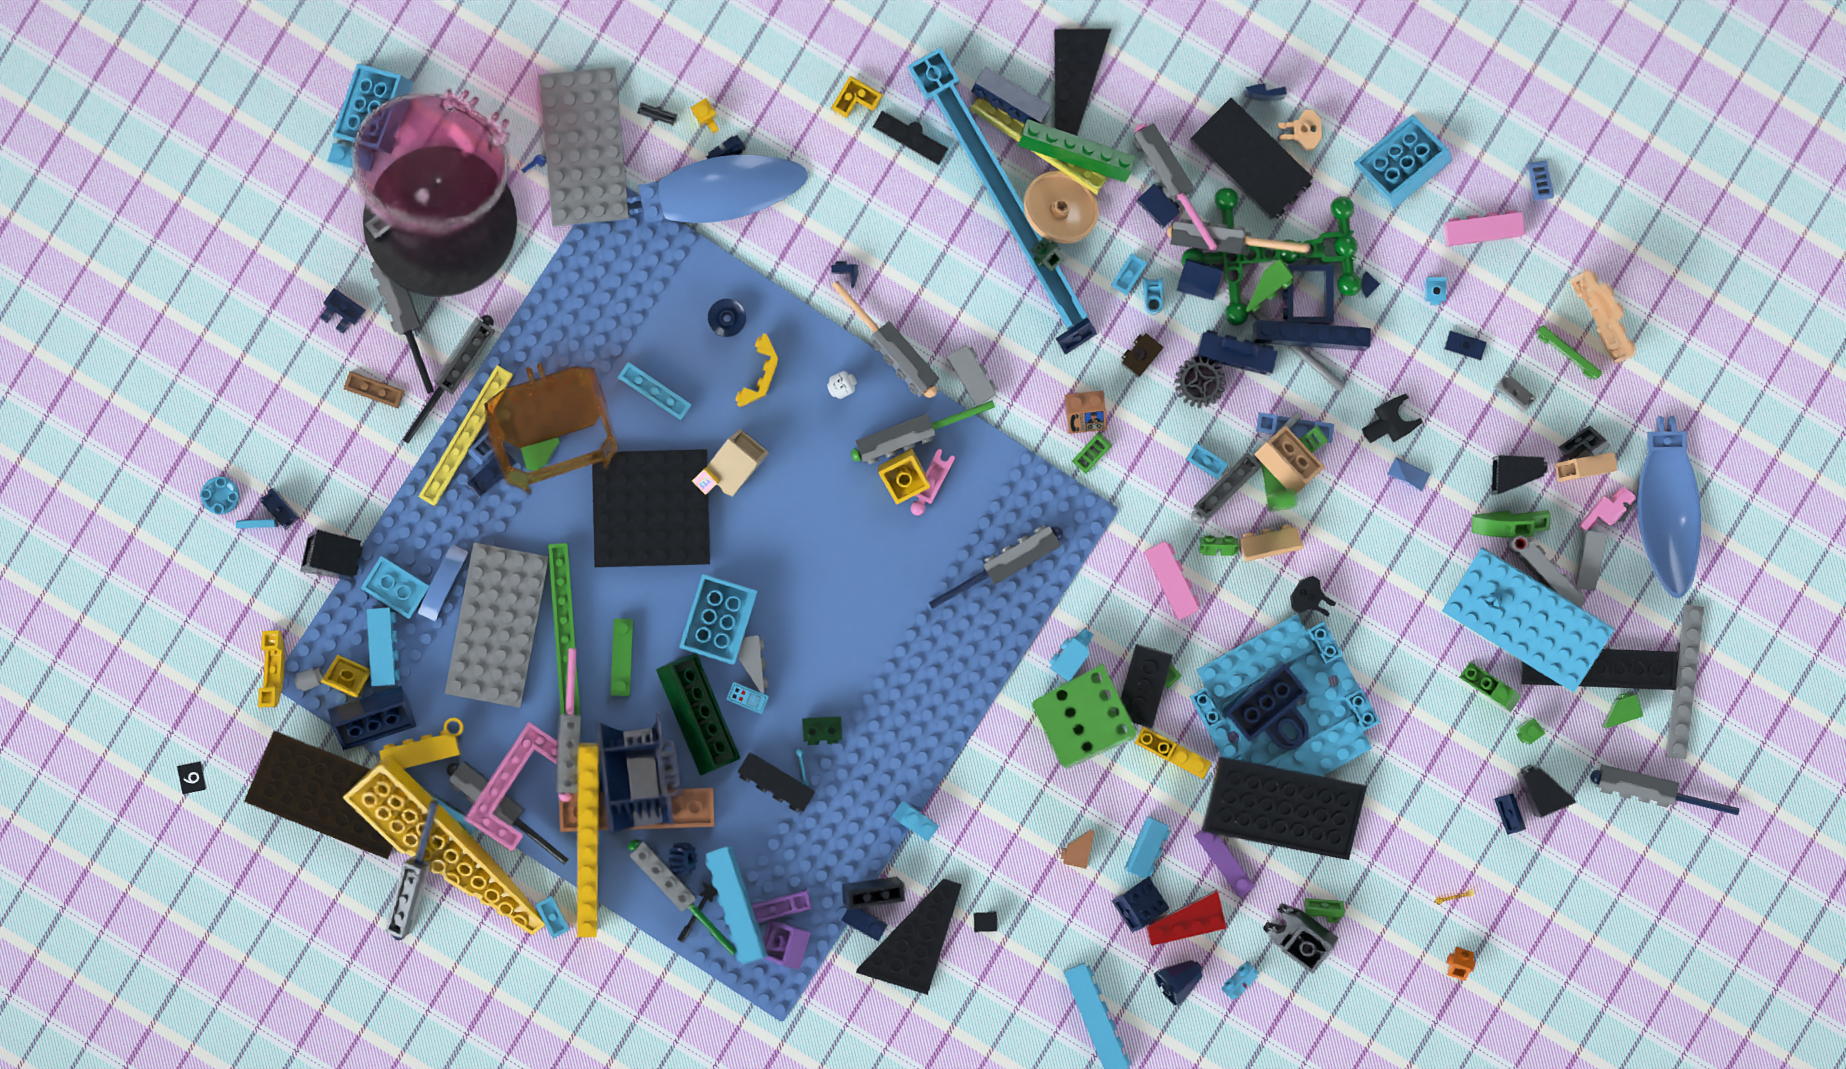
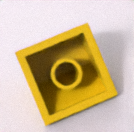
[878,448,930,505]

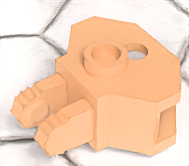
[1278,110,1322,151]

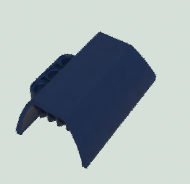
[596,713,682,834]

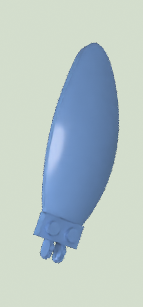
[627,155,808,223]
[1637,416,1701,598]

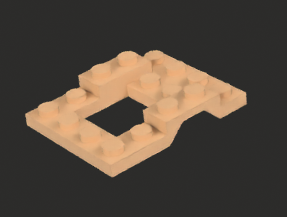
[1569,269,1636,364]

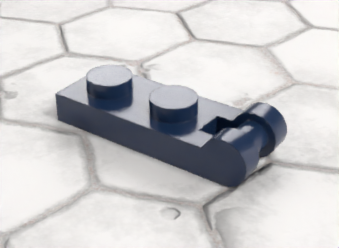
[465,449,517,500]

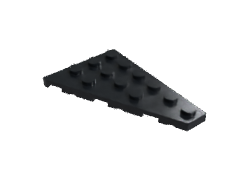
[856,878,962,995]

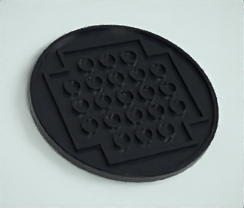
[363,146,517,297]

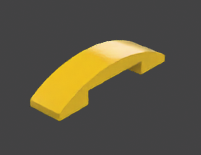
[258,630,285,708]

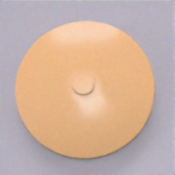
[1023,171,1099,244]

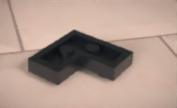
[1559,425,1610,460]

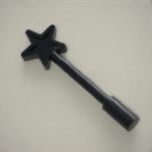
[677,882,719,943]

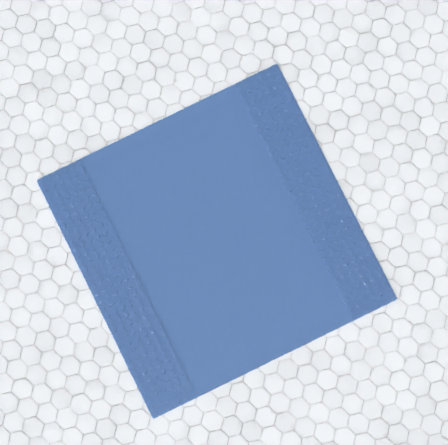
[281,186,1118,1022]

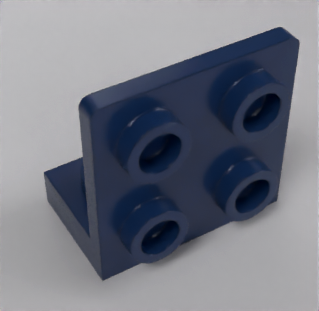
[1111,877,1169,933]

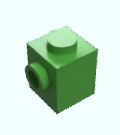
[1515,717,1546,745]

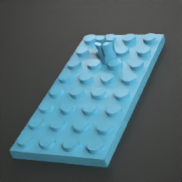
[1442,547,1615,693]

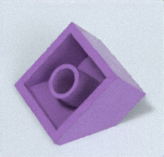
[763,920,811,969]

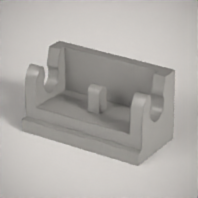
[1494,372,1536,412]

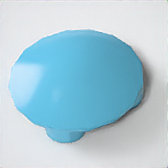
[200,476,239,515]

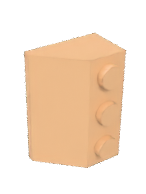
[1254,425,1325,495]
[1239,524,1303,562]

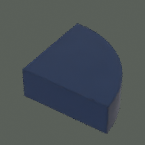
[1361,271,1380,298]

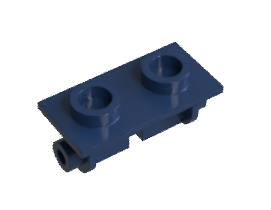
[706,135,746,159]

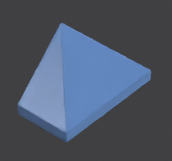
[1387,457,1430,491]

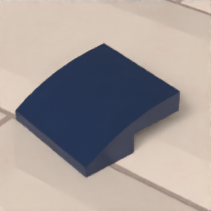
[1243,83,1287,101]
[1176,258,1223,300]

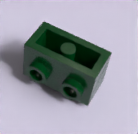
[802,716,842,745]

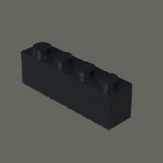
[738,752,816,813]

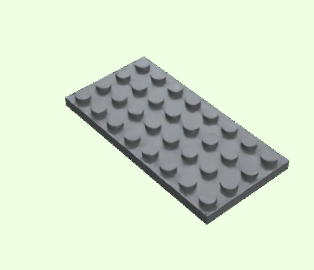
[539,67,629,227]
[445,543,549,708]

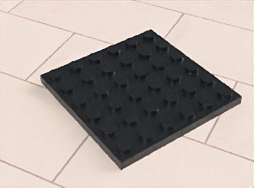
[592,449,710,568]

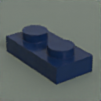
[1055,318,1097,355]
[1494,793,1526,835]

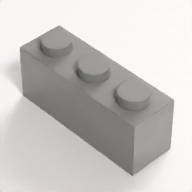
[947,345,997,406]

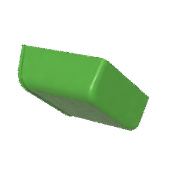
[1032,663,1137,769]

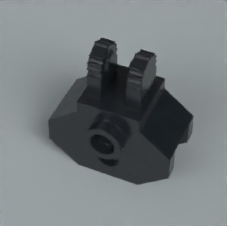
[1290,576,1336,617]

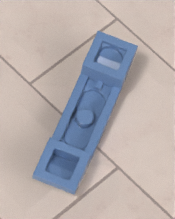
[1256,412,1334,443]
[418,544,470,621]

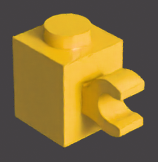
[690,98,719,134]

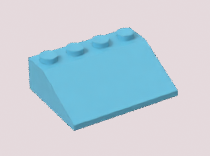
[332,64,414,154]
[1354,114,1453,208]
[679,574,758,665]

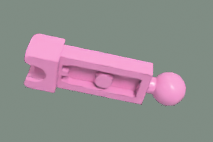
[910,449,956,516]

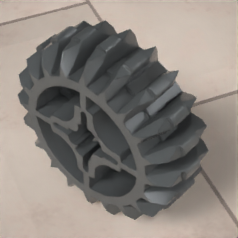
[1174,356,1226,408]

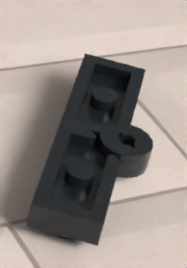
[872,111,948,166]

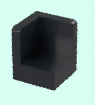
[973,911,997,932]

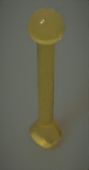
[1435,890,1474,905]

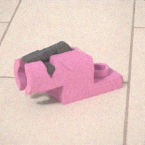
[1578,487,1636,531]

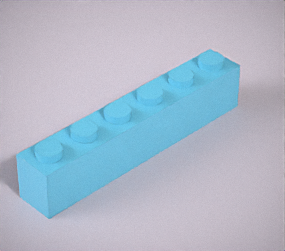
[705,846,768,964]
[1063,962,1131,1069]

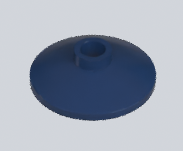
[708,299,746,337]

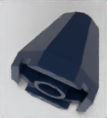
[1153,960,1203,1006]

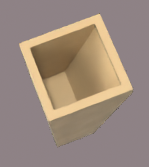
[707,429,769,496]

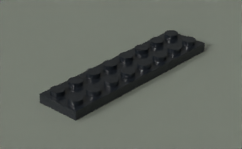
[1521,649,1677,690]

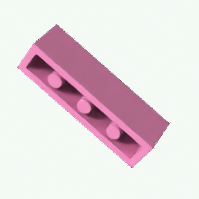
[1443,209,1525,247]
[1144,541,1201,620]

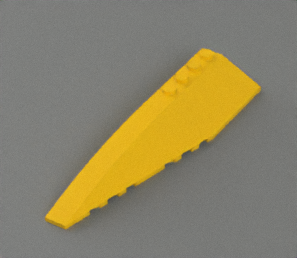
[343,755,545,935]

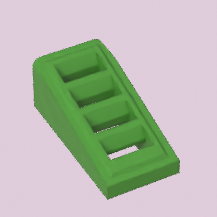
[1299,426,1329,453]
[1072,432,1113,474]

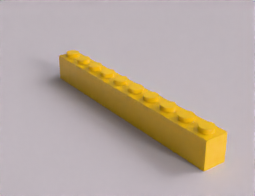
[577,743,599,937]

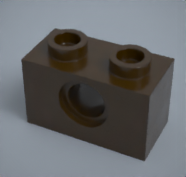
[1121,333,1164,378]

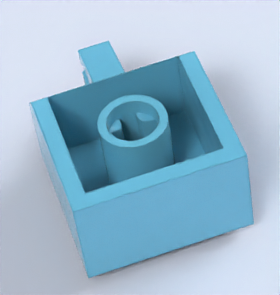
[1049,628,1093,682]

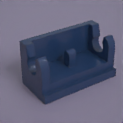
[260,488,300,530]

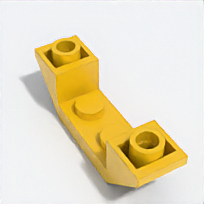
[735,333,779,408]

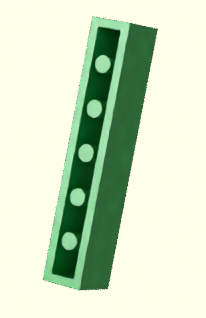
[1017,119,1136,183]

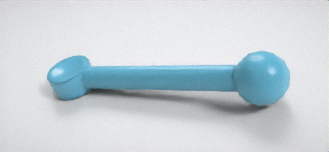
[796,749,809,786]

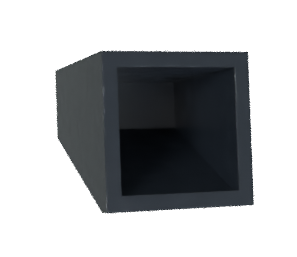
[1491,455,1548,495]
[300,529,363,580]
[1517,765,1577,818]

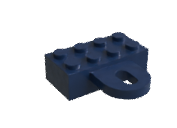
[1195,330,1278,376]
[1222,660,1309,750]

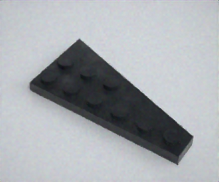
[1054,29,1111,136]

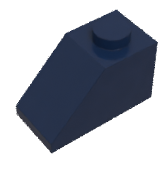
[841,908,888,942]

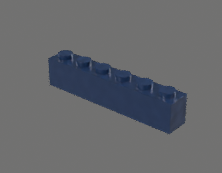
[1252,320,1371,351]

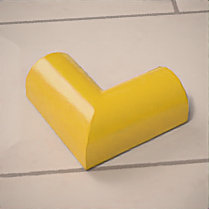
[831,76,883,119]

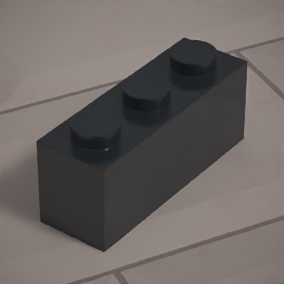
[842,876,905,909]

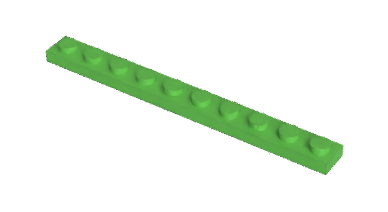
[548,543,582,735]

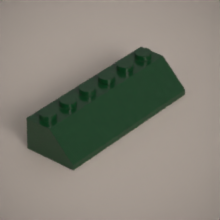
[656,653,741,776]

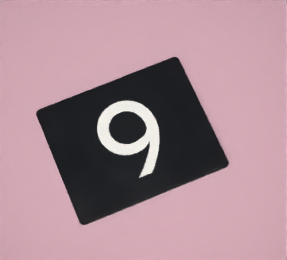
[177,762,206,794]

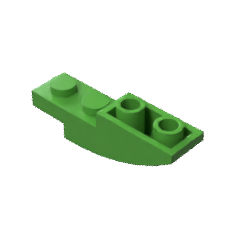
[1471,510,1551,538]

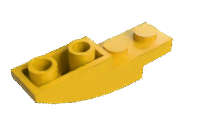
[1135,726,1212,780]

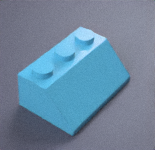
[1124,816,1171,879]

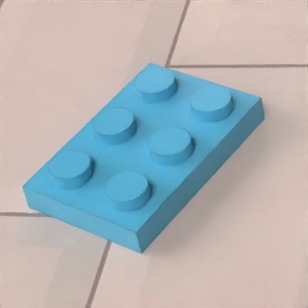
[361,556,429,619]

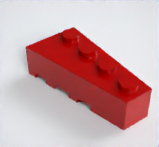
[1146,890,1227,946]

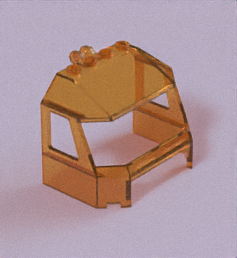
[484,363,618,494]

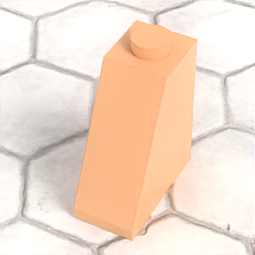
[1554,452,1618,482]

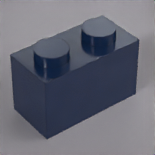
[1137,184,1180,229]

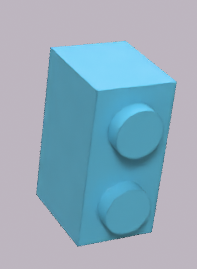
[892,801,939,842]

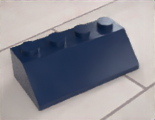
[328,686,416,751]

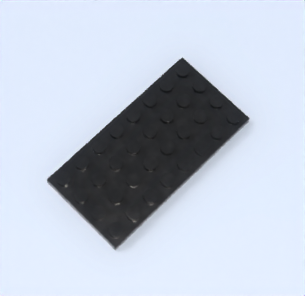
[1201,756,1367,860]

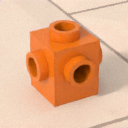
[1446,946,1476,981]

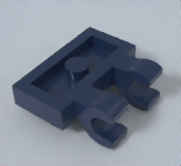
[320,288,366,334]

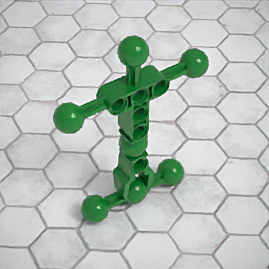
[1181,187,1362,326]

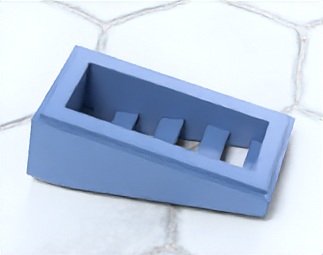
[1528,161,1554,202]
[468,423,509,465]

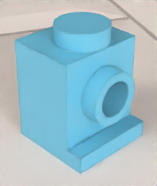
[1425,277,1447,305]

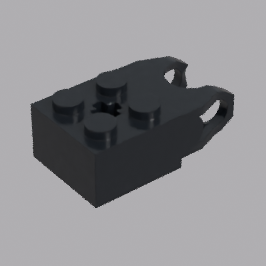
[1263,903,1339,974]

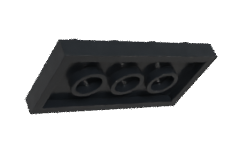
[1116,644,1173,728]

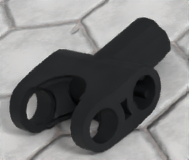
[1362,394,1423,444]

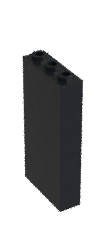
[1189,98,1313,220]

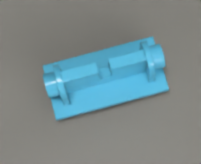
[1221,961,1259,1000]

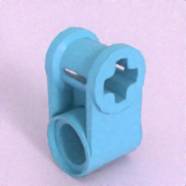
[1143,278,1163,315]

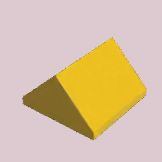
[322,654,371,698]

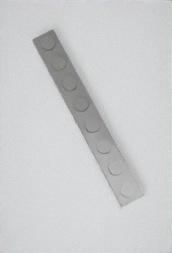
[1666,604,1704,759]

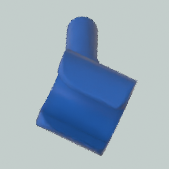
[521,155,547,173]

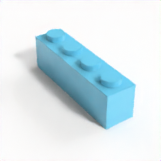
[366,608,400,686]

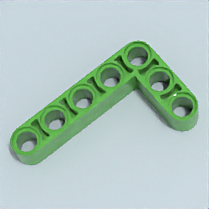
[1261,463,1296,512]

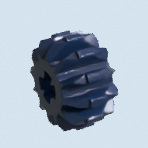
[667,842,698,875]

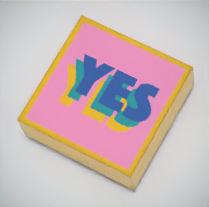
[693,467,719,495]

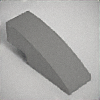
[1576,531,1606,591]

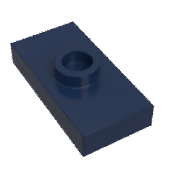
[1444,331,1487,361]

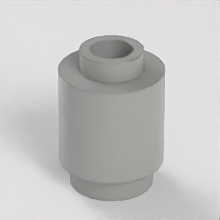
[294,667,324,692]

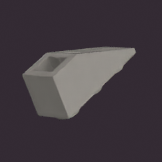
[738,635,768,693]

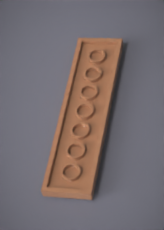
[559,788,715,832]

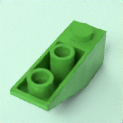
[1246,258,1295,312]
[1459,662,1521,713]

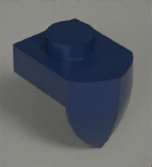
[831,261,859,288]

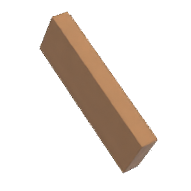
[343,371,404,409]

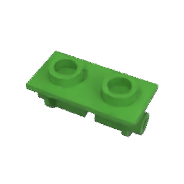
[1199,535,1239,556]

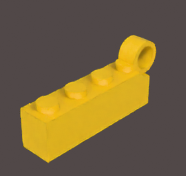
[379,718,464,769]

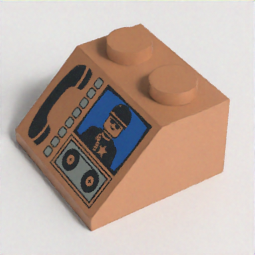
[1064,390,1107,434]

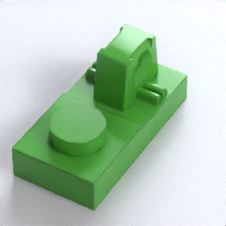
[1304,898,1345,923]

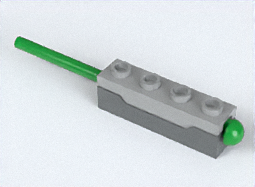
[628,839,737,955]

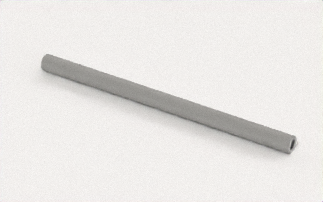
[1224,287,1346,392]

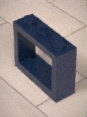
[1282,265,1334,324]

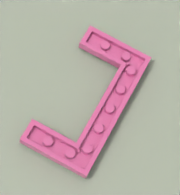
[464,722,557,851]

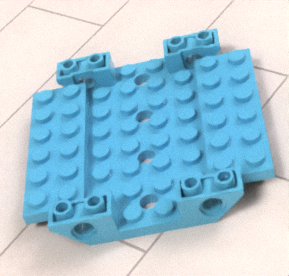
[1189,614,1380,776]

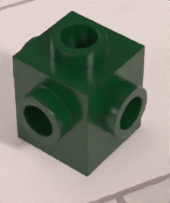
[1030,238,1064,272]

